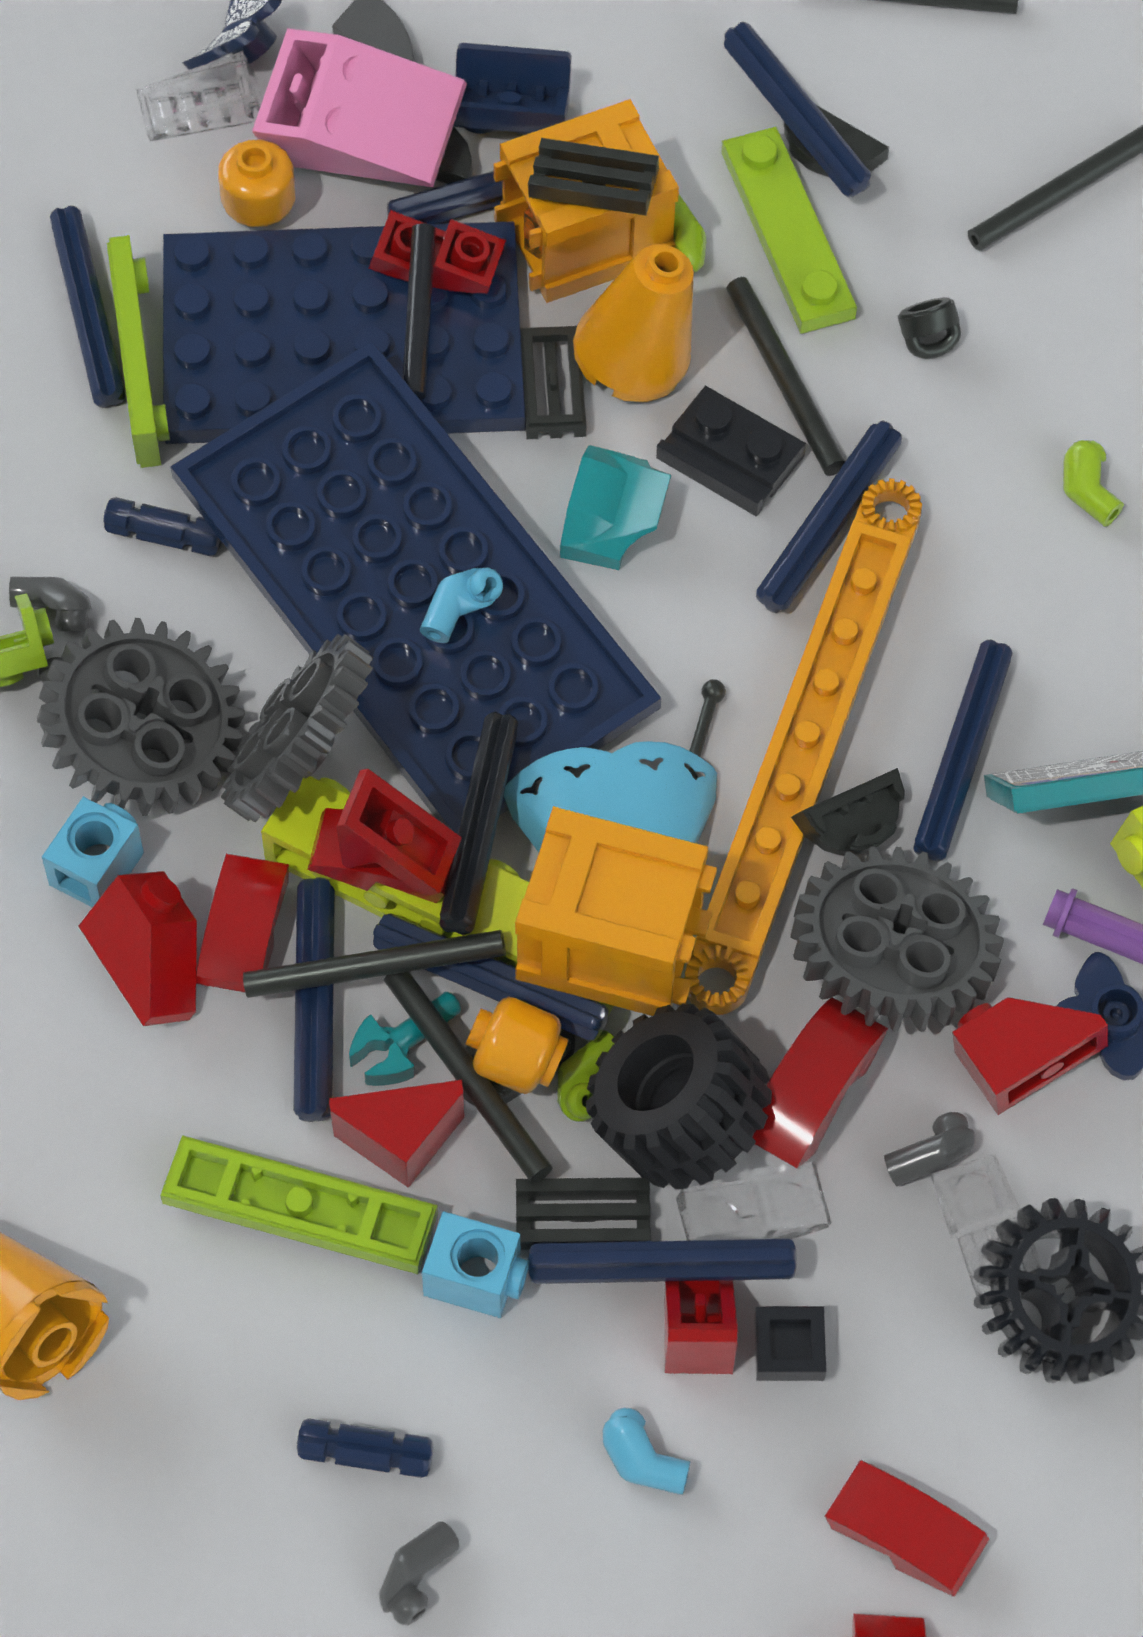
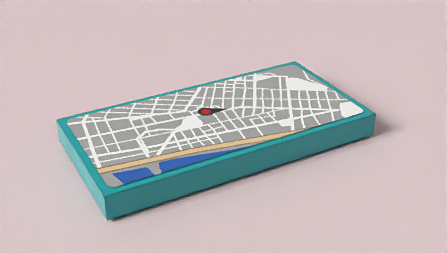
[984,751,1143,814]

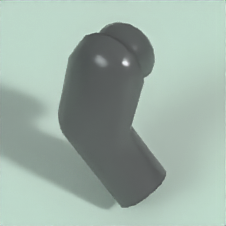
[9,577,92,631]
[884,1112,975,1186]
[379,1521,460,1625]

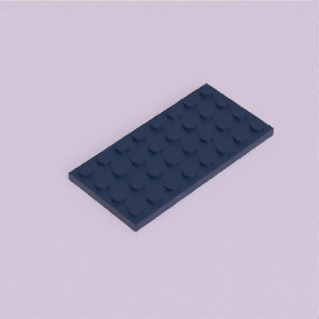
[170,341,661,834]

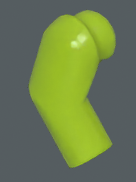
[673,195,707,273]
[1063,440,1124,527]
[557,1030,614,1122]

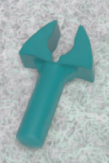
[349,992,461,1086]

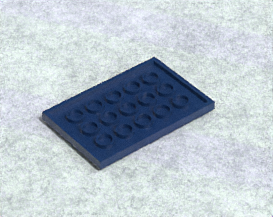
[163,221,525,444]

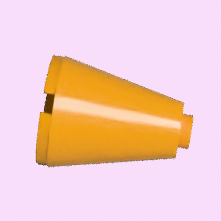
[573,244,694,402]
[0,1232,109,1400]

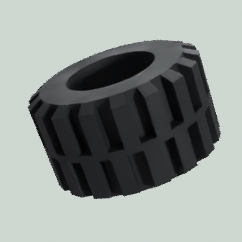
[586,1003,772,1190]

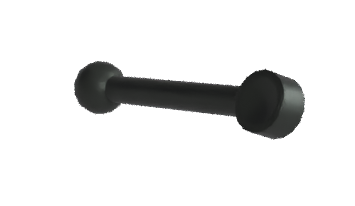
[685,679,726,780]

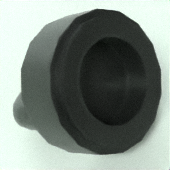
[897,297,961,359]

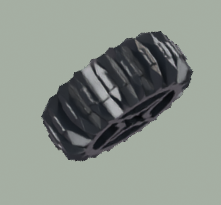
[973,1198,1143,1384]

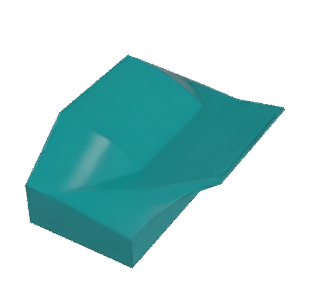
[560,445,671,570]

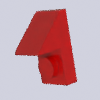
[336,768,462,897]

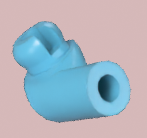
[420,568,503,643]

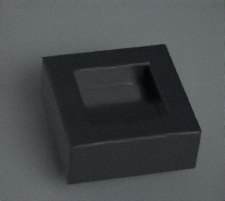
[754,1307,826,1381]

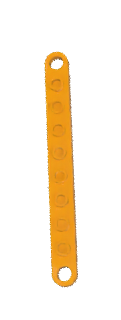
[684,478,922,1015]

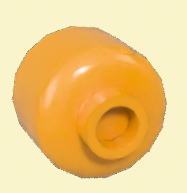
[218,140,295,227]
[465,997,569,1094]

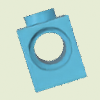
[42,796,144,908]
[422,1211,529,1318]

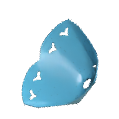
[504,741,717,852]

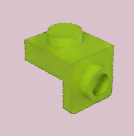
[0,593,54,687]

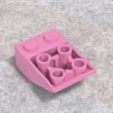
[252,28,467,187]

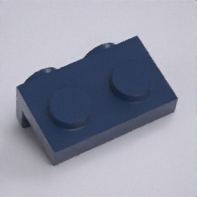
[453,43,572,135]

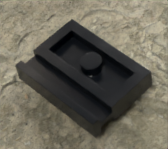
[656,385,806,517]

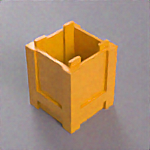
[493,99,679,303]
[515,806,717,1016]

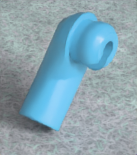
[603,1408,691,1495]

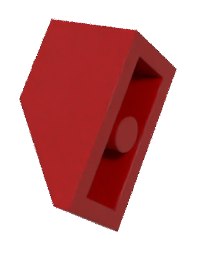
[78,871,197,1026]
[952,997,1108,1115]

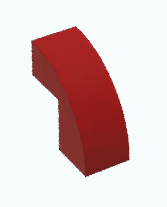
[752,997,889,1168]

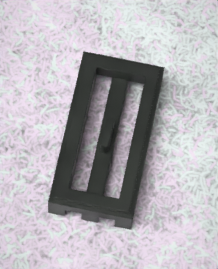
[528,138,659,216]
[520,326,586,440]
[516,1177,651,1250]

